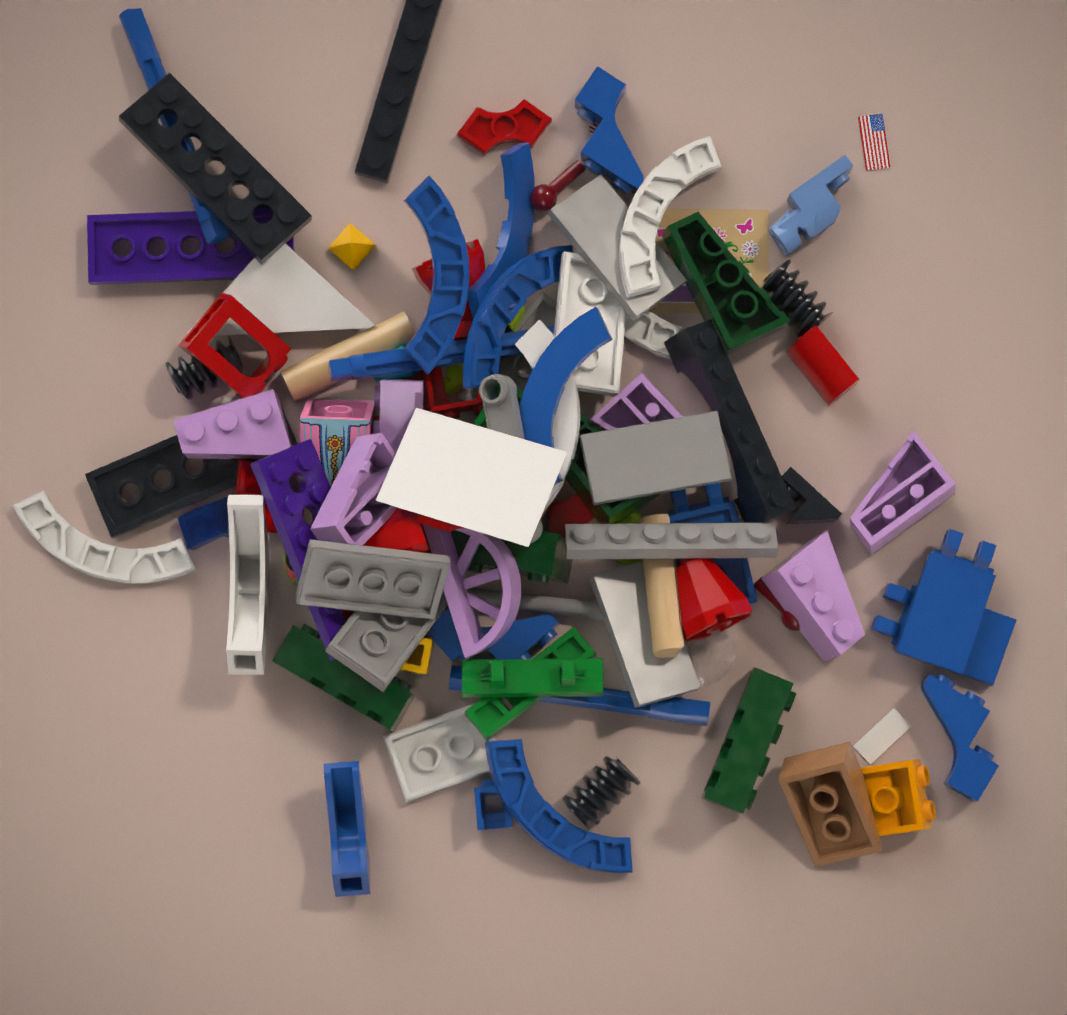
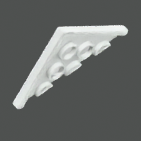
[187,243,374,336]

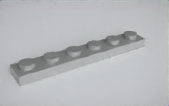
[565,523,778,559]

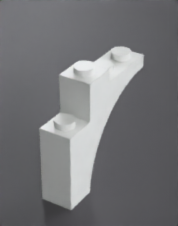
[226,495,272,675]

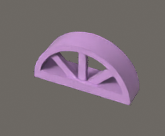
[423,524,521,658]

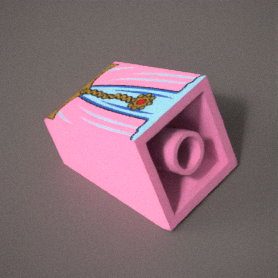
[300,398,375,486]

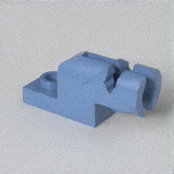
[768,155,853,256]

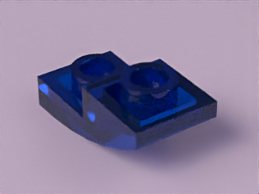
[177,494,236,550]

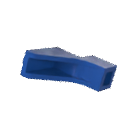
[575,66,644,195]
[427,608,558,663]
[921,673,999,802]
[324,761,371,897]

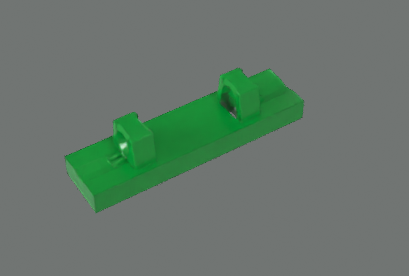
[465,627,596,741]
[462,658,603,698]

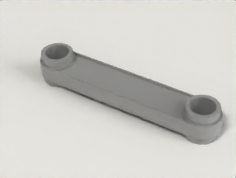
[479,374,543,544]

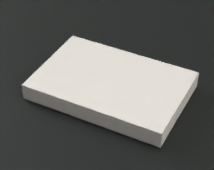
[383,703,496,802]

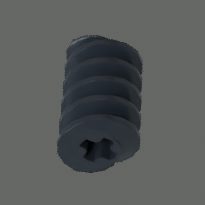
[762,259,833,337]
[165,335,243,400]
[563,756,641,830]

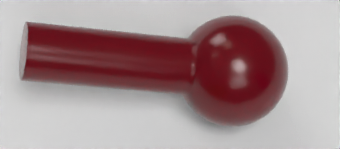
[530,160,586,212]
[754,576,800,631]

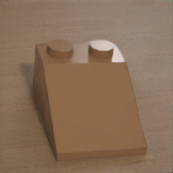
[778,741,882,867]

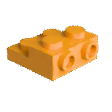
[861,759,936,836]

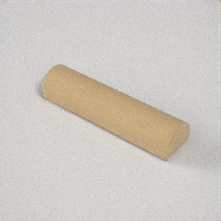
[280,311,415,403]
[638,514,684,658]

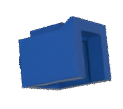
[474,779,513,830]

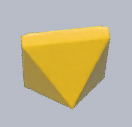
[328,223,376,271]

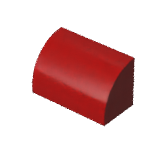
[786,325,859,406]

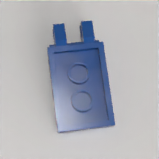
[668,483,758,604]
[895,529,997,675]
[870,583,1016,686]

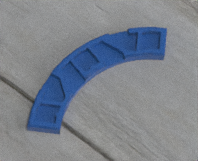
[468,143,535,318]
[402,175,470,374]
[463,245,573,389]
[519,307,613,485]
[485,739,633,873]

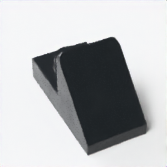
[782,467,842,524]

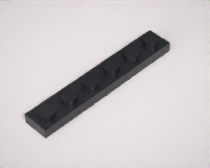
[355,0,443,183]

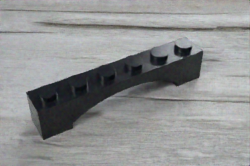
[664,319,796,523]

